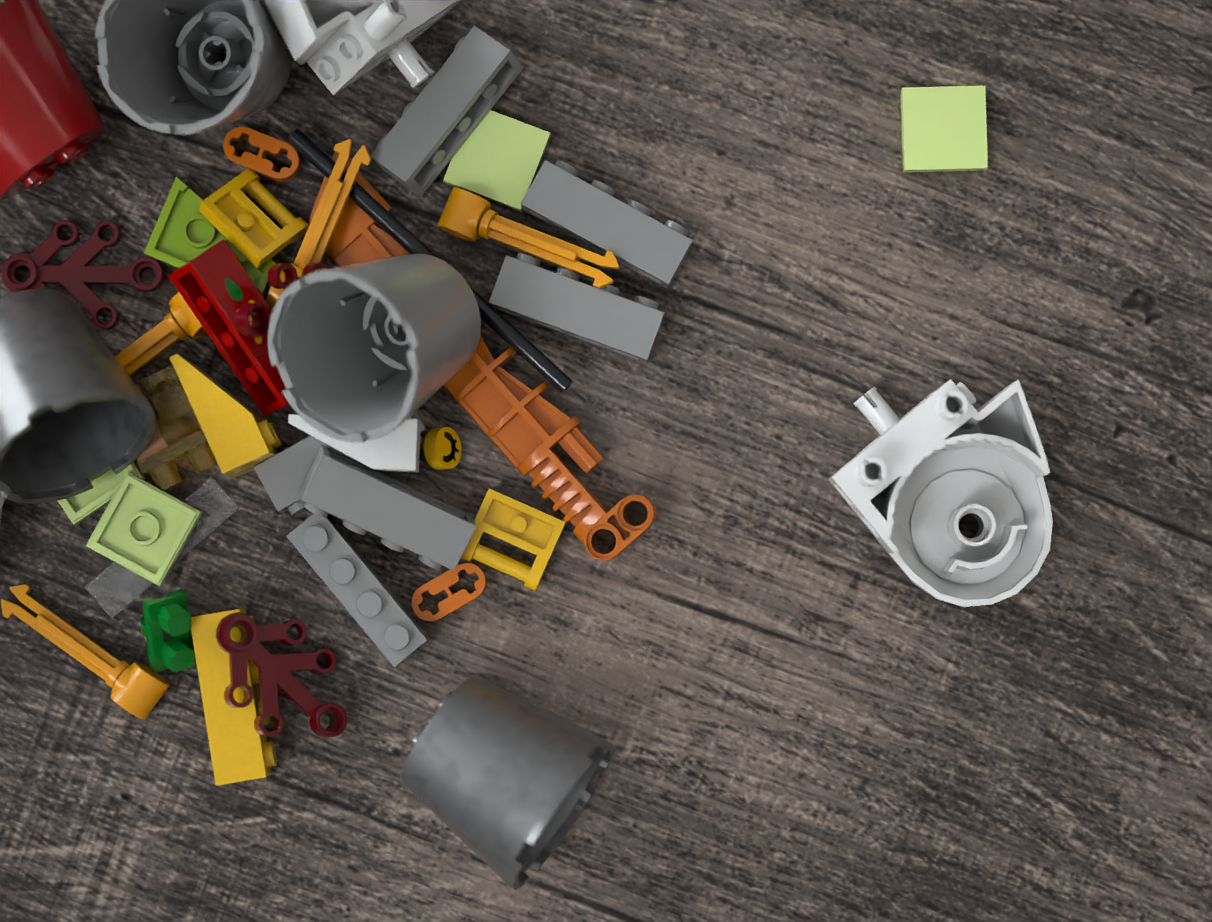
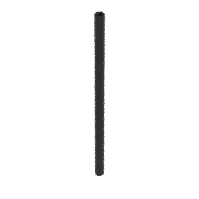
[287,129,573,393]

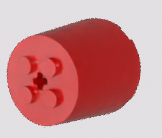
[0,0,105,200]

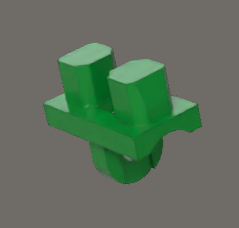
[140,589,195,673]

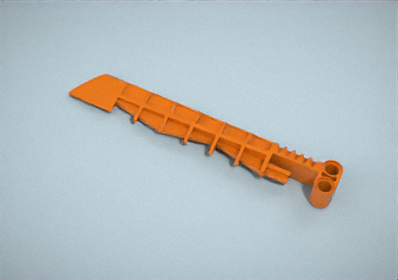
[308,151,657,561]

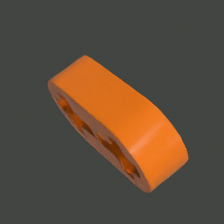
[223,126,301,182]
[411,563,487,621]

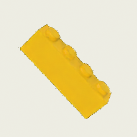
[191,609,277,786]

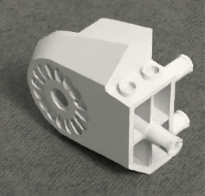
[261,0,460,95]
[828,379,1053,607]

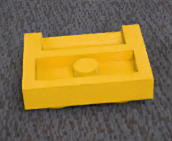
[198,168,309,268]
[461,488,566,591]

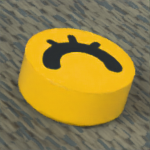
[423,427,462,470]

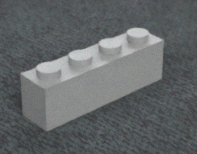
[370,26,523,198]
[521,160,693,289]
[489,253,664,364]
[253,410,429,515]
[299,445,477,570]
[286,513,431,667]

